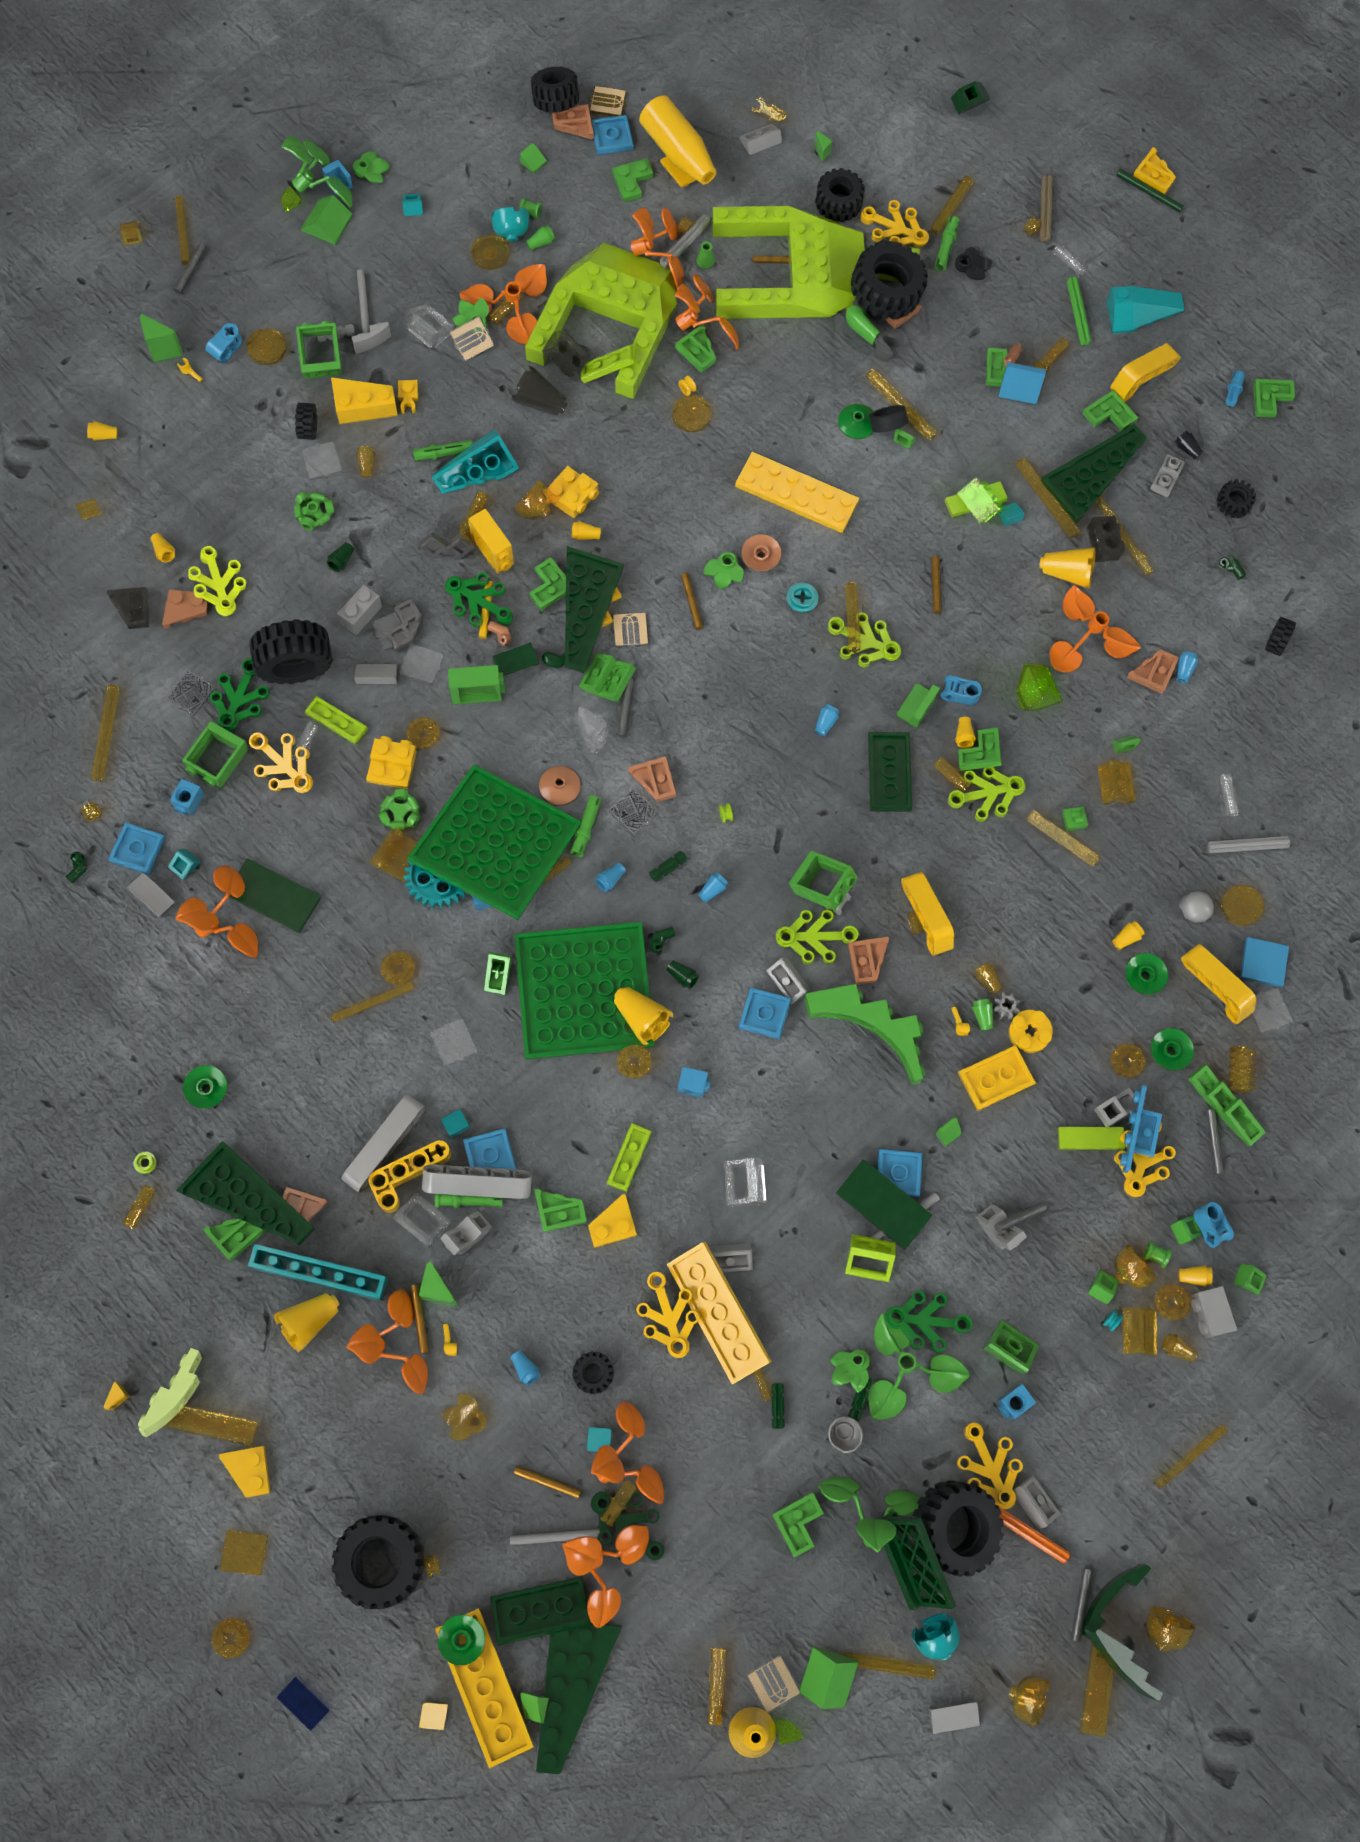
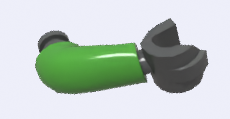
[845,300,897,361]

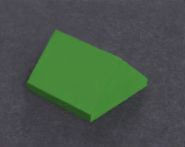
[301,195,353,245]
[140,314,183,362]
[419,1261,458,1307]
[983,1319,1039,1375]
[799,1646,859,1709]

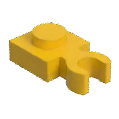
[398,380,418,414]

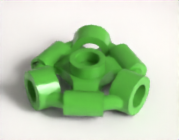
[294,491,335,531]
[378,789,421,830]

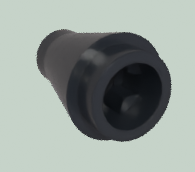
[1175,430,1204,460]

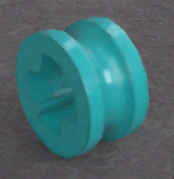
[1102,1309,1124,1332]

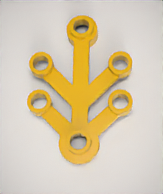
[860,200,929,248]
[249,733,313,793]
[1114,1123,1176,1197]
[636,1272,700,1358]
[957,1423,1023,1509]

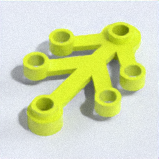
[188,546,246,616]

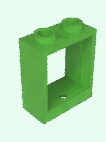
[296,321,343,379]
[448,665,505,704]
[182,721,249,788]
[788,851,858,911]

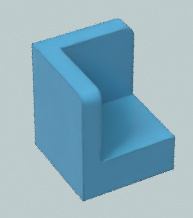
[322,160,353,196]

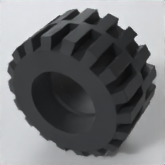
[531,66,579,113]
[815,168,865,222]

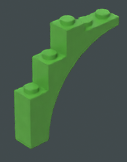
[804,984,925,1085]

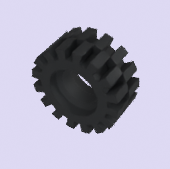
[295,402,317,440]
[1216,479,1256,518]
[1265,617,1296,656]
[573,1351,614,1394]

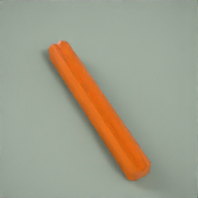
[994,1504,1070,1563]

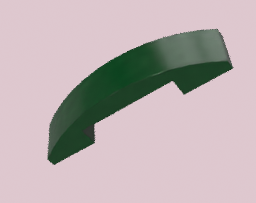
[1082,1565,1151,1639]

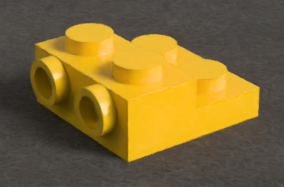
[543,466,599,519]
[366,736,417,790]

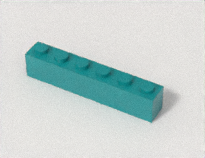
[248,1244,389,1301]

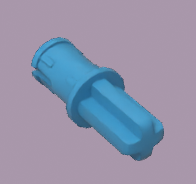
[1225,370,1246,407]

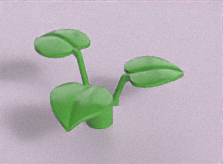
[282,136,352,209]
[868,1313,970,1420]
[818,1477,921,1553]

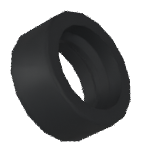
[869,405,908,433]

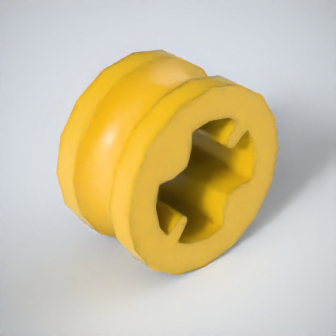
[678,376,697,396]

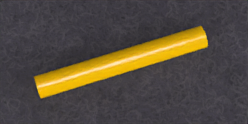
[479,581,493,639]

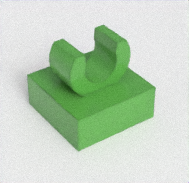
[1062,806,1088,831]

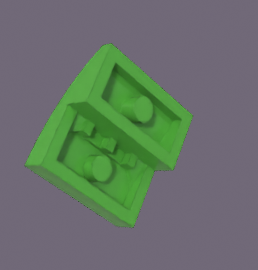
[579,653,636,702]

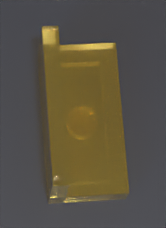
[1123,1308,1157,1356]

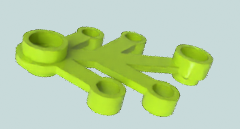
[828,612,901,668]
[948,767,1026,822]
[775,909,859,965]

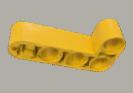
[1110,343,1181,402]
[901,871,954,956]
[1181,944,1256,1024]
[368,1140,451,1213]

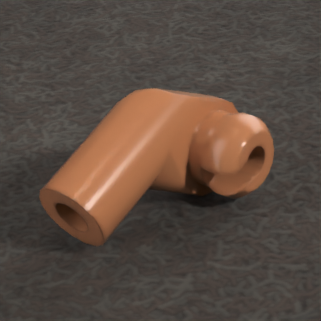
[488,621,512,646]

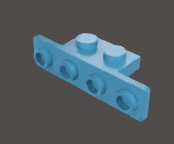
[1120,1085,1162,1173]

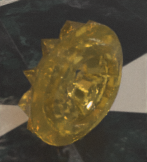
[406,717,440,749]
[381,951,415,986]
[617,1044,652,1078]
[1110,1044,1145,1078]
[1154,1284,1191,1321]
[211,1619,250,1659]

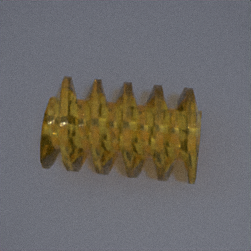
[1228,1046,1258,1093]

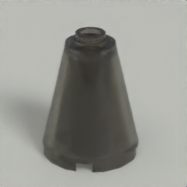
[511,365,568,415]

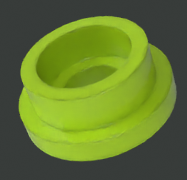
[134,1152,157,1174]

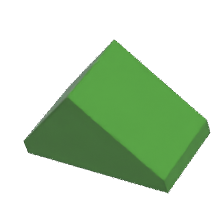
[484,952,512,995]

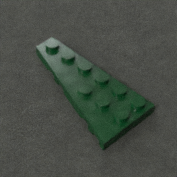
[1041,424,1147,524]
[565,546,624,673]
[176,1141,315,1246]
[536,1623,622,1774]

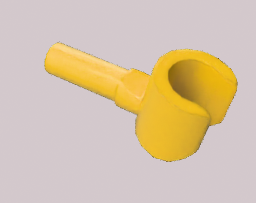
[177,358,203,382]
[951,1007,970,1036]
[443,1324,457,1356]

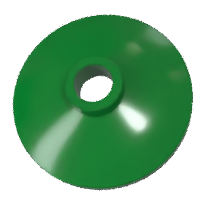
[838,404,873,439]
[1125,953,1168,995]
[1151,1028,1194,1071]
[183,1065,227,1109]
[437,1615,485,1665]

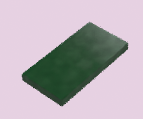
[868,732,912,812]
[225,858,321,933]
[835,1159,933,1250]
[490,1577,591,1646]

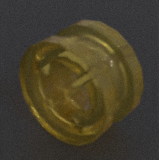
[677,216,694,235]
[1023,216,1041,236]
[80,802,103,822]
[424,1554,441,1578]

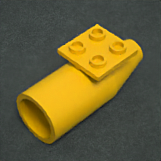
[639,95,716,188]

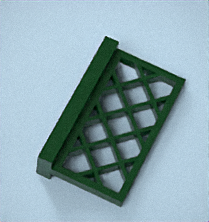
[881,1512,956,1610]

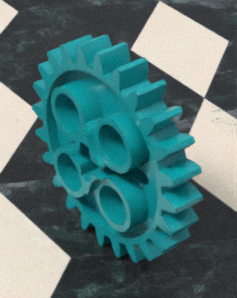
[404,860,465,910]

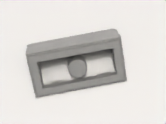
[739,124,782,155]
[354,664,398,684]
[766,957,811,1004]
[709,1243,753,1273]
[1013,1475,1061,1530]
[928,1700,980,1734]

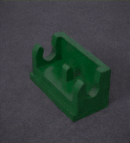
[492,642,539,677]

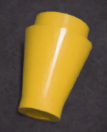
[87,421,118,441]
[571,521,601,541]
[150,533,175,563]
[955,717,976,749]
[1112,921,1145,950]
[1179,1265,1213,1287]

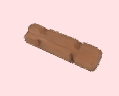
[1003,343,1023,367]

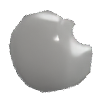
[1179,891,1214,923]
[828,1416,863,1453]

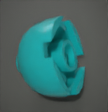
[491,207,529,242]
[911,1613,960,1660]

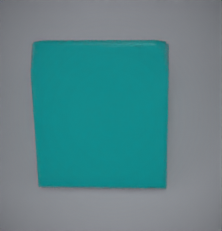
[402,193,423,216]
[997,503,1025,526]
[168,849,200,880]
[441,1109,470,1138]
[587,1427,612,1452]

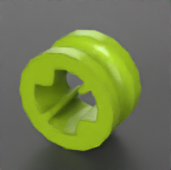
[718,803,733,823]

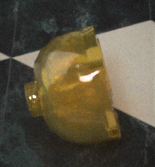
[514,480,552,520]
[1114,1243,1158,1289]
[1146,1606,1195,1652]
[1009,1676,1051,1728]

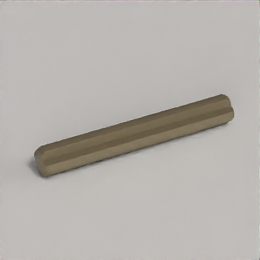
[1040,175,1053,242]

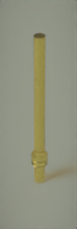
[1095,495,1153,576]

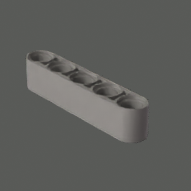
[341,1094,426,1193]
[422,1164,533,1199]

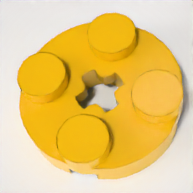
[1008,1010,1053,1053]

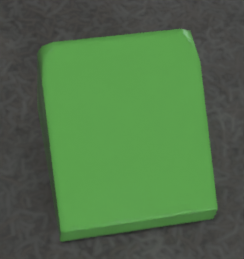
[815,131,832,161]
[520,143,547,173]
[893,429,917,449]
[1112,735,1141,754]
[936,1117,962,1146]
[1171,1215,1203,1245]
[1234,1264,1267,1295]
[1088,1270,1120,1304]
[521,1692,549,1723]

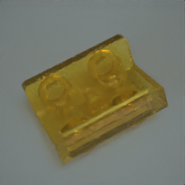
[1098,759,1135,805]

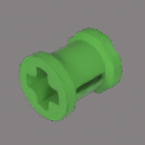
[519,198,542,220]
[1143,1241,1172,1268]

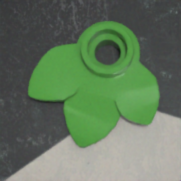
[353,152,390,183]
[453,298,489,334]
[704,552,744,589]
[830,1350,870,1393]

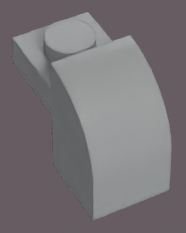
[1094,1087,1136,1128]
[976,1204,1027,1251]
[440,1211,493,1255]

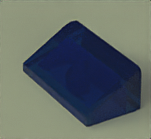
[277,1677,330,1731]

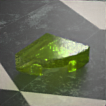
[281,186,301,212]
[774,1719,803,1745]

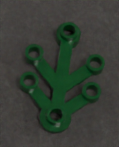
[591,1491,664,1561]

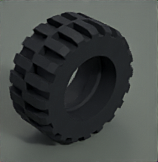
[851,241,928,319]
[249,619,333,684]
[911,1480,1004,1577]
[331,1515,425,1610]

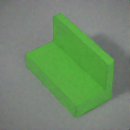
[896,684,940,728]

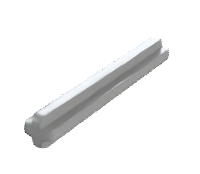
[660,214,711,268]
[1207,836,1290,854]

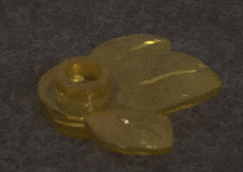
[442,1394,487,1441]

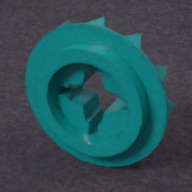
[786,583,819,613]

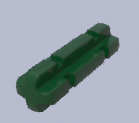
[649,851,687,882]
[848,1378,873,1422]
[771,1383,785,1429]

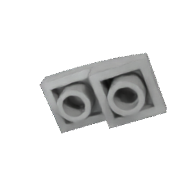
[352,322,391,354]
[1150,454,1185,498]
[127,873,174,917]

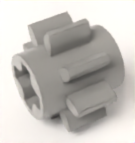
[993,993,1020,1020]

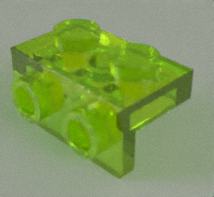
[958,478,1003,525]

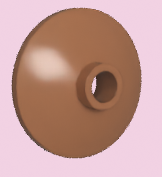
[741,534,781,572]
[539,766,580,806]

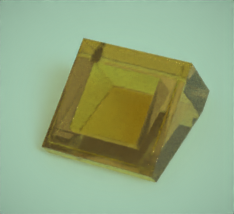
[120,221,142,245]

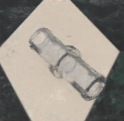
[1052,243,1088,277]
[292,721,320,763]
[1219,774,1240,817]

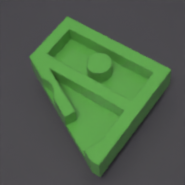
[675,324,716,373]
[534,1189,587,1233]
[203,1219,266,1262]

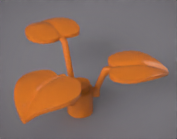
[631,207,684,289]
[460,264,547,345]
[675,273,739,350]
[1049,585,1141,673]
[175,865,258,958]
[346,1288,428,1395]
[591,1400,664,1504]
[562,1525,649,1628]

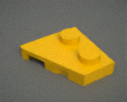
[1133,147,1176,194]
[588,1194,637,1248]
[219,1446,271,1498]

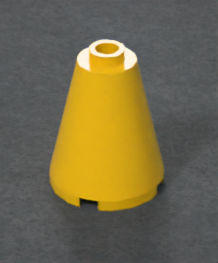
[1039,547,1096,588]
[614,987,673,1045]
[273,1293,340,1353]
[729,1707,776,1758]

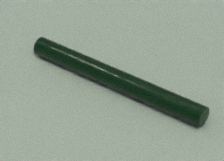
[1116,169,1184,213]

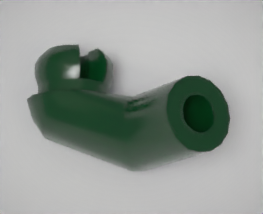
[1219,557,1246,580]
[542,652,565,669]
[65,851,86,884]
[649,927,675,952]

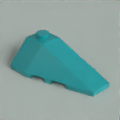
[1106,286,1185,334]
[431,429,519,494]

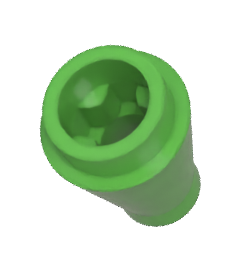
[526,225,555,251]
[696,242,715,269]
[972,999,994,1031]

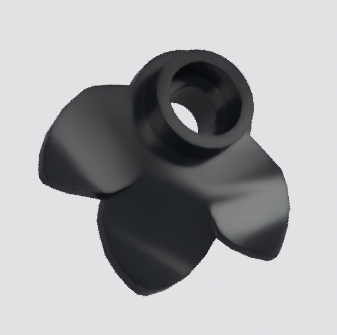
[954,246,992,280]

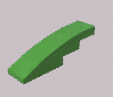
[1188,1065,1266,1146]

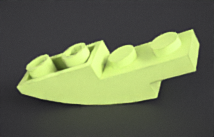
[138,1348,202,1437]

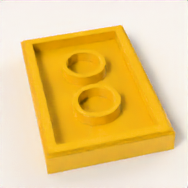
[958,1045,1036,1111]

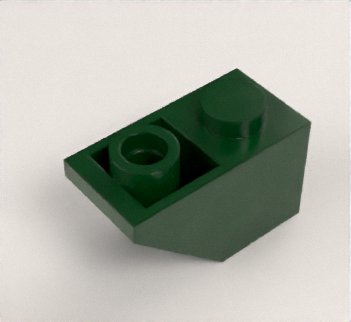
[951,81,990,114]

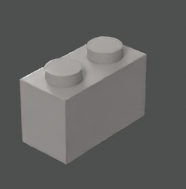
[337,584,382,635]
[1191,1286,1237,1339]

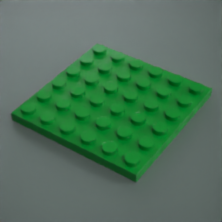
[408,764,582,920]
[514,922,655,1060]

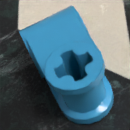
[205,323,243,363]
[940,675,982,706]
[1194,1202,1234,1248]

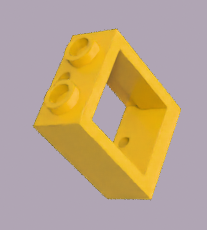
[468,509,514,574]

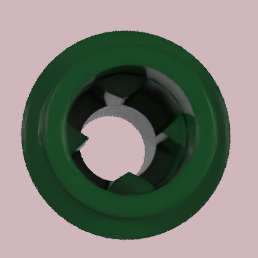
[327,542,354,572]
[666,960,699,989]

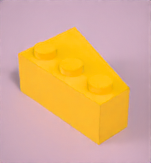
[331,378,398,424]

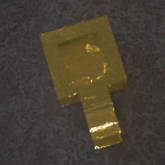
[751,97,787,122]

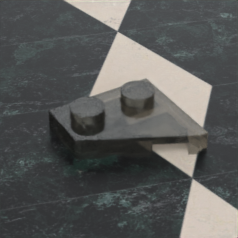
[107,587,149,629]

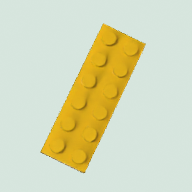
[735,452,859,534]
[667,1241,772,1384]
[435,1608,534,1768]

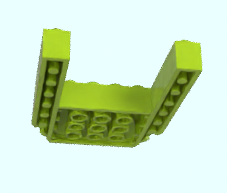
[712,206,865,319]
[525,242,677,399]

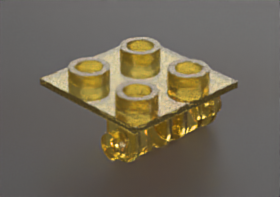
[370,828,417,883]

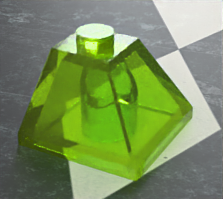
[1015,663,1063,712]

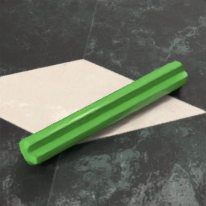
[1067,277,1091,346]

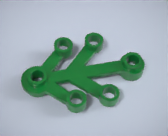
[445,572,513,627]
[210,658,270,732]
[885,1291,972,1353]

